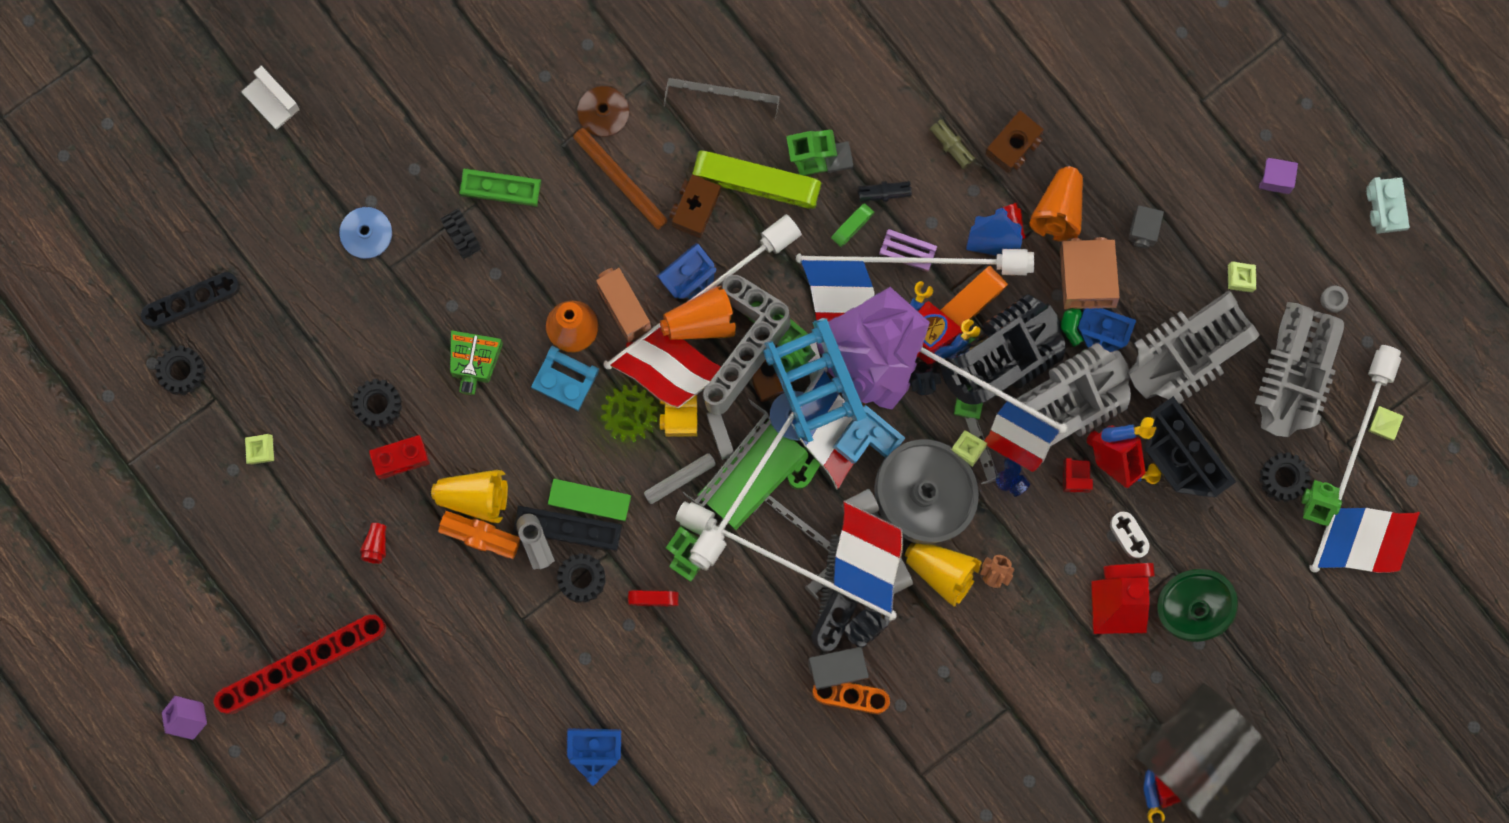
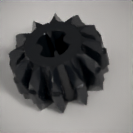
[844,607,890,648]

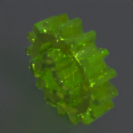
[601,385,658,442]

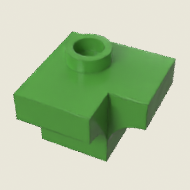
[786,130,837,176]
[666,526,700,582]

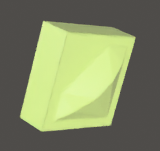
[1228,262,1256,292]
[1368,406,1404,441]
[951,430,987,467]
[245,434,274,465]

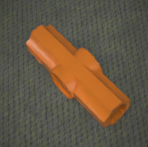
[438,511,521,559]

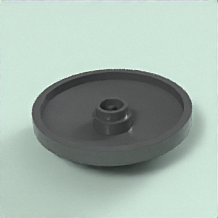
[874,439,979,545]

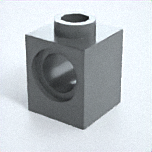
[1128,205,1164,248]

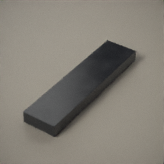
[513,505,622,551]

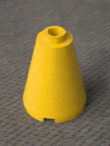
[431,470,508,523]
[905,543,982,607]

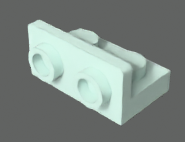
[1367,177,1410,233]

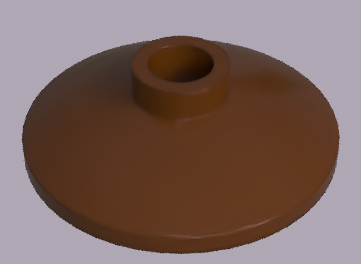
[577,86,629,137]

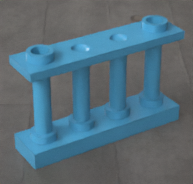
[763,318,867,442]

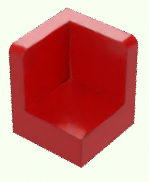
[1063,458,1093,493]

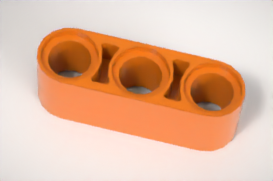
[940,265,1008,327]
[812,683,890,714]

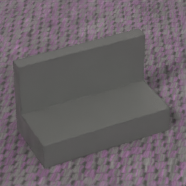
[808,647,869,690]

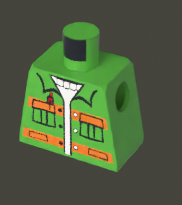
[450,331,503,395]

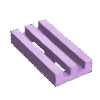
[879,229,937,272]

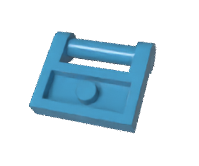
[531,346,599,412]

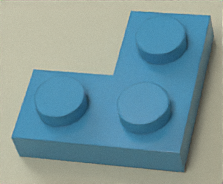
[833,405,905,463]

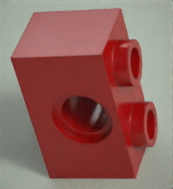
[369,435,430,480]

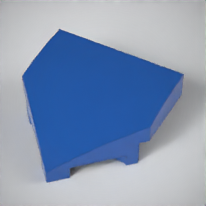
[966,208,1023,256]
[656,243,716,299]
[1078,308,1136,352]
[567,729,621,786]

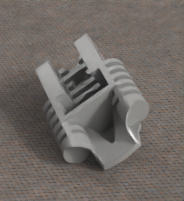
[1128,291,1260,404]
[1255,302,1344,437]
[1004,343,1131,446]

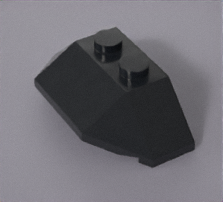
[1145,396,1236,498]

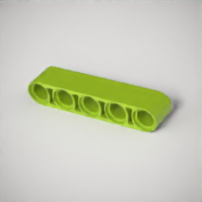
[693,151,822,209]

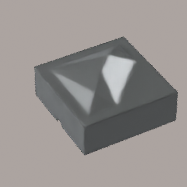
[825,141,854,173]

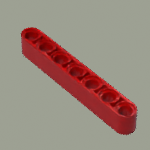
[214,614,386,714]

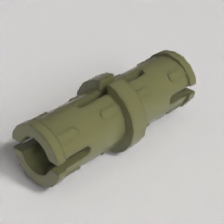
[929,119,975,169]

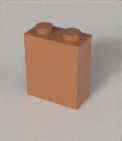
[1060,237,1119,309]
[596,268,651,343]

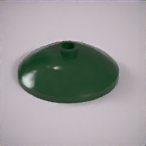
[1157,569,1238,642]

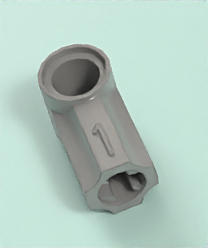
[516,514,555,570]

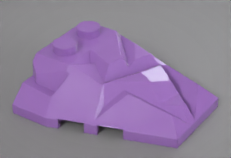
[816,287,930,409]

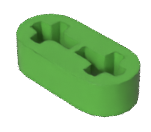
[831,203,875,247]
[787,446,821,490]

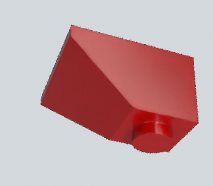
[1091,577,1149,634]

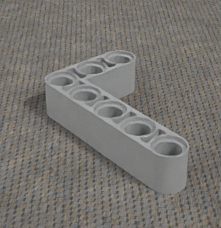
[703,275,791,415]

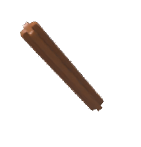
[574,128,667,230]

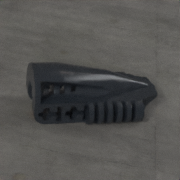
[941,294,1065,405]

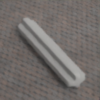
[644,453,716,504]

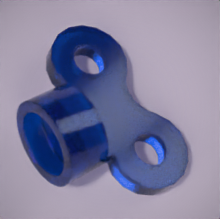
[996,458,1030,497]

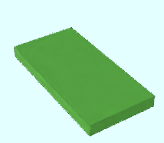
[697,419,808,530]

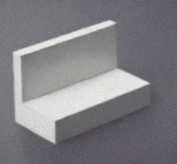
[241,66,300,130]

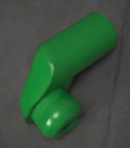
[1061,308,1084,347]

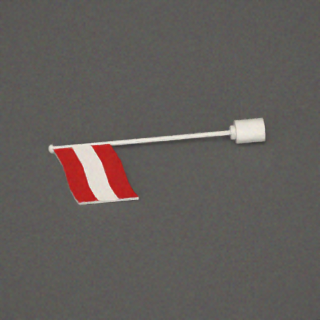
[604,215,802,408]

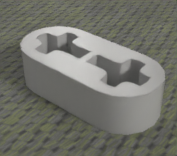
[706,412,734,460]

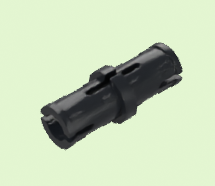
[858,181,912,203]

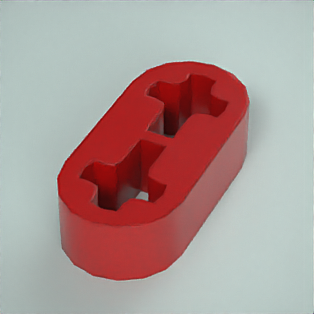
[1104,563,1155,580]
[628,591,679,607]

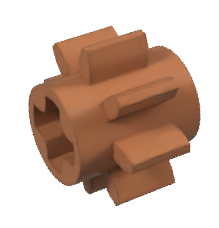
[980,555,1015,588]

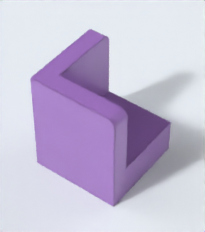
[1259,158,1298,194]
[162,696,207,739]

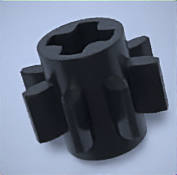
[908,362,941,395]

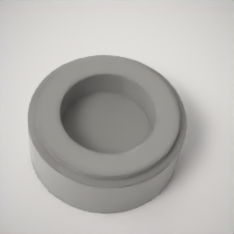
[1320,286,1348,313]

